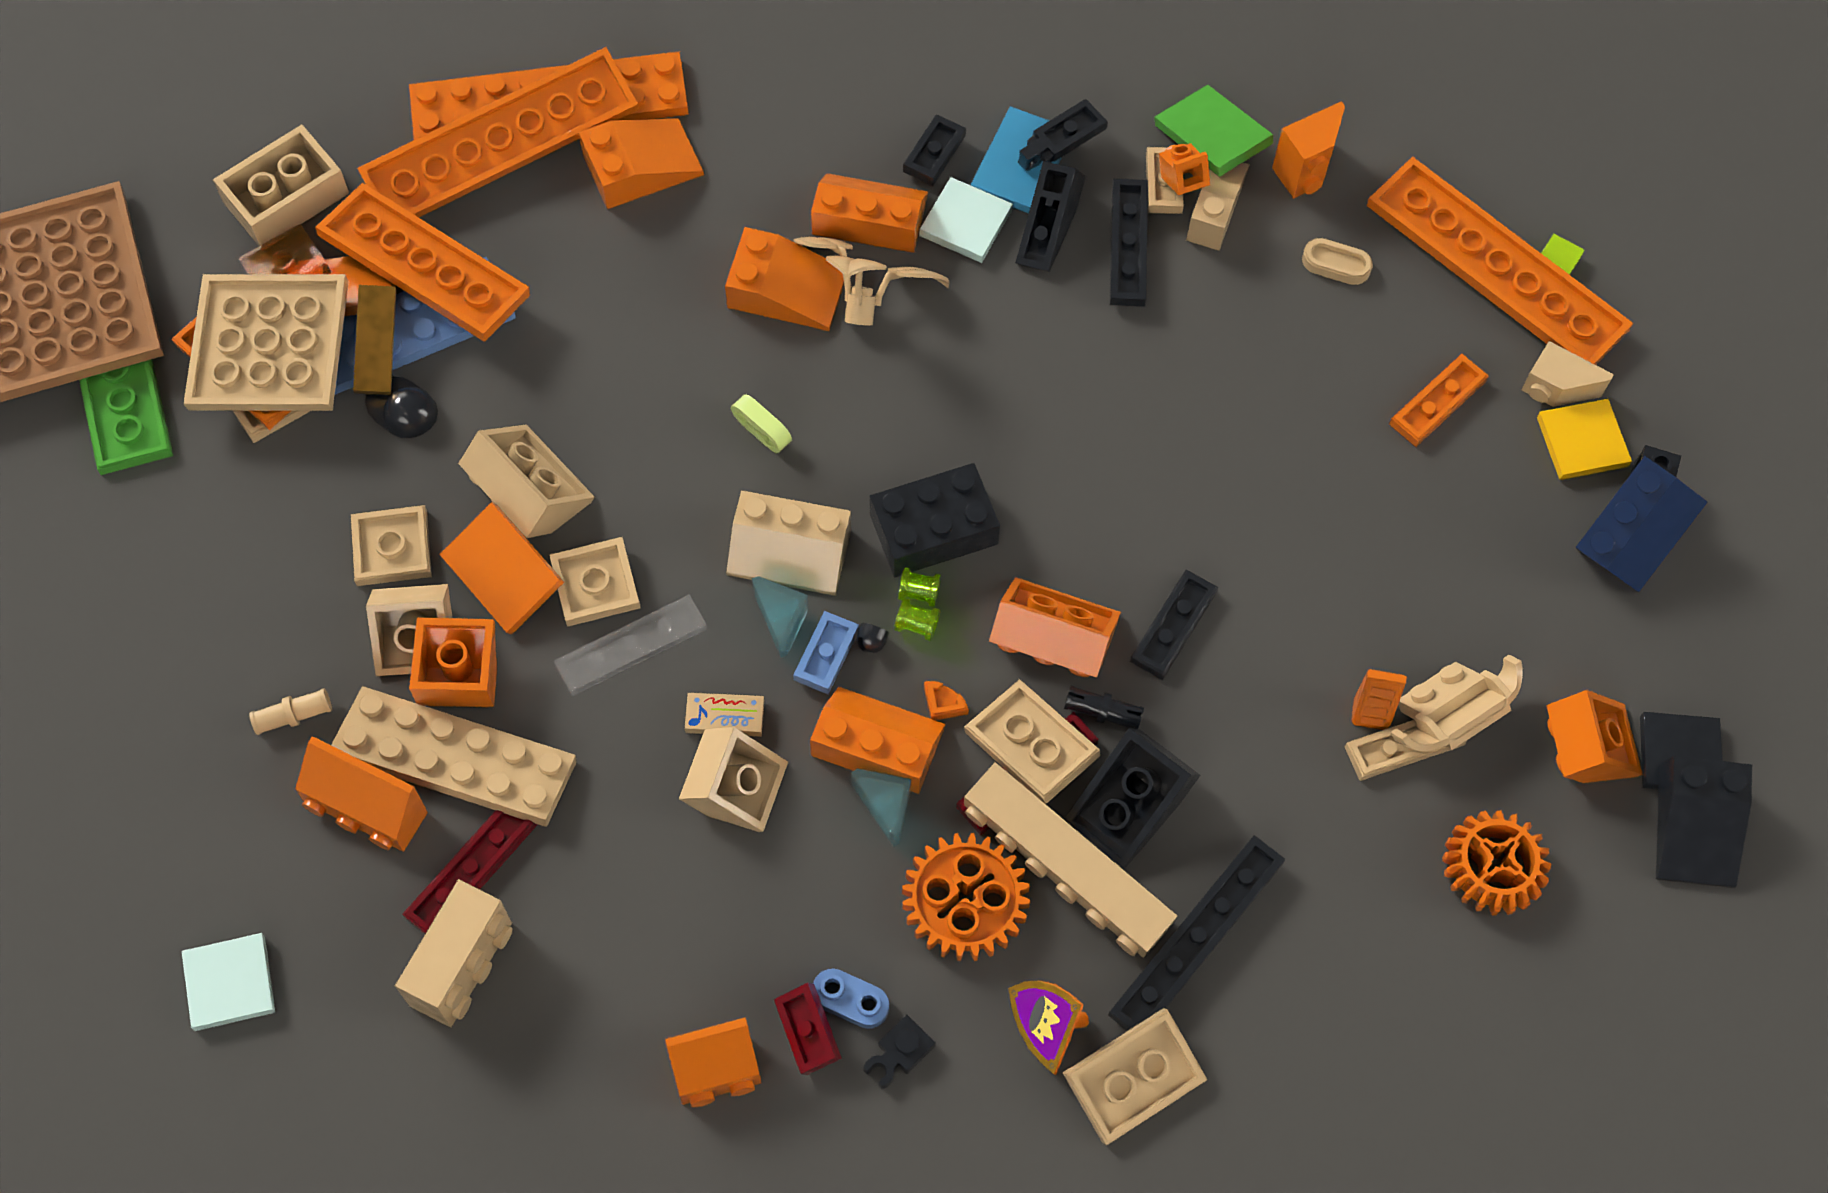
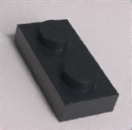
[903,114,966,186]

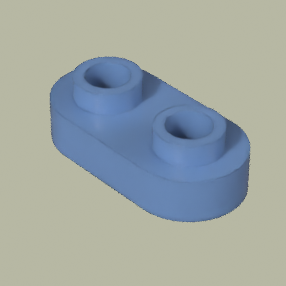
[813,969,889,1029]

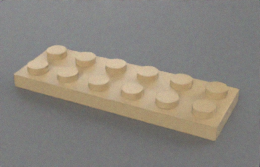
[331,686,577,827]

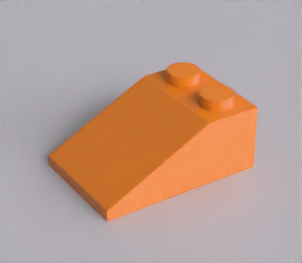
[578,118,704,209]
[725,227,844,331]

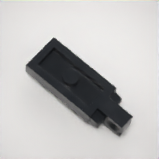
[1018,99,1108,172]

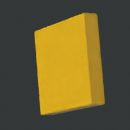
[1537,399,1632,480]

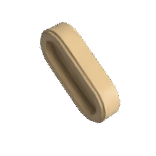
[1302,238,1373,285]

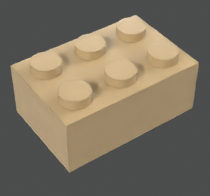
[213,124,349,249]
[395,879,513,1027]

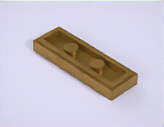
[353,285,396,395]

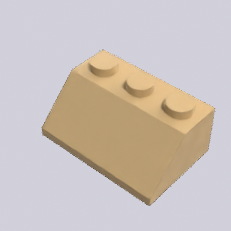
[458,424,595,538]
[727,490,851,596]

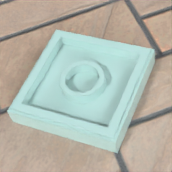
[919,177,1013,263]
[182,933,276,1031]

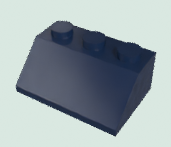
[1576,456,1708,592]

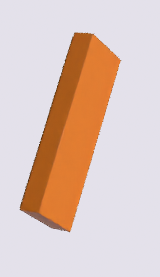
[1389,354,1489,447]

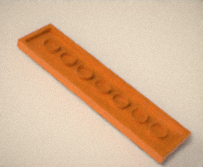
[357,47,639,217]
[409,51,689,140]
[1366,156,1633,365]

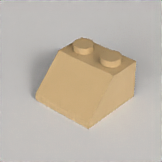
[366,584,452,676]
[679,727,788,832]

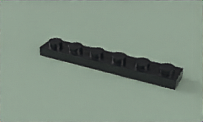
[1108,835,1285,1031]

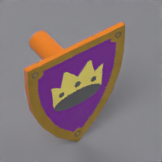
[1008,981,1089,1074]

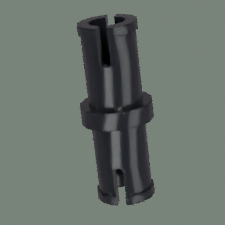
[1064,685,1144,729]

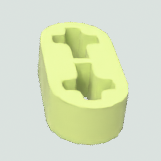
[731,394,792,453]

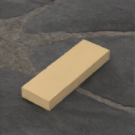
[1345,720,1467,781]

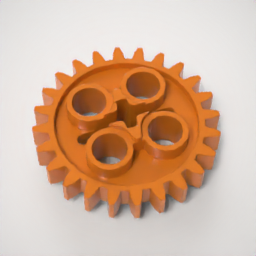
[902,833,1030,962]

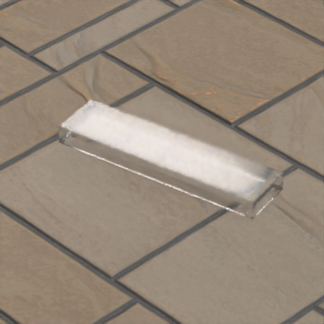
[554,594,707,696]

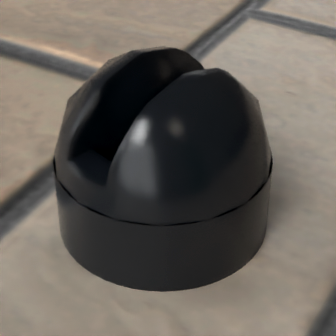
[857,623,889,653]

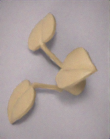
[793,237,949,326]

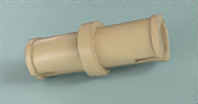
[249,688,332,735]

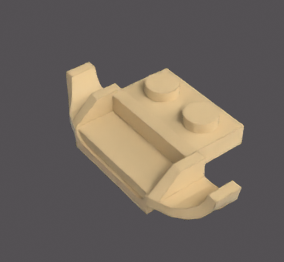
[1390,655,1523,752]

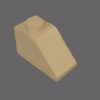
[1521,341,1614,407]

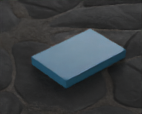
[970,106,1062,214]

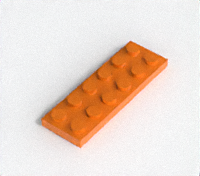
[316,182,530,342]

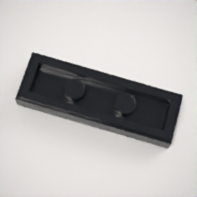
[1130,570,1218,680]

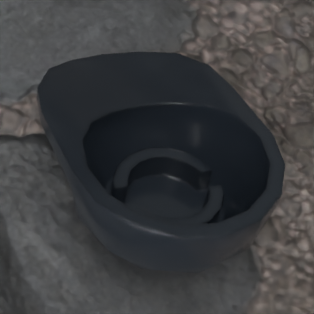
[365,376,438,438]

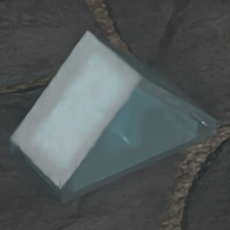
[752,576,809,658]
[851,769,912,847]

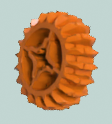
[1442,810,1551,916]

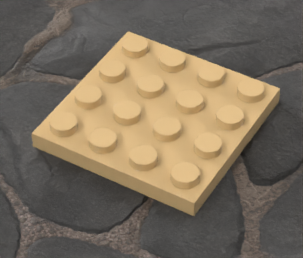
[184,274,349,411]

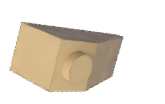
[1186,163,1249,251]

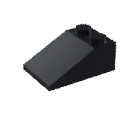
[1064,728,1201,869]
[1656,756,1753,888]

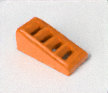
[1351,669,1407,730]

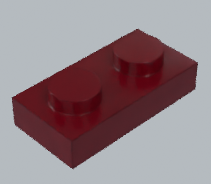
[773,982,842,1075]

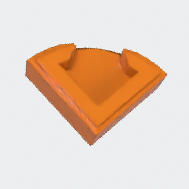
[924,681,969,720]

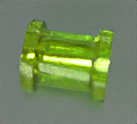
[898,568,941,607]
[895,598,941,642]

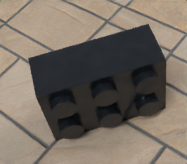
[869,463,1000,578]

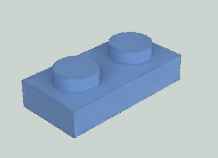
[793,611,859,695]

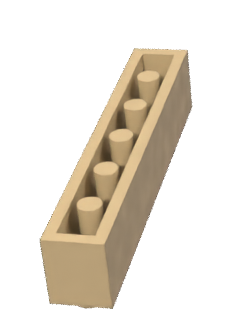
[964,762,1177,958]

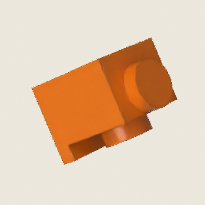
[1159,143,1210,196]

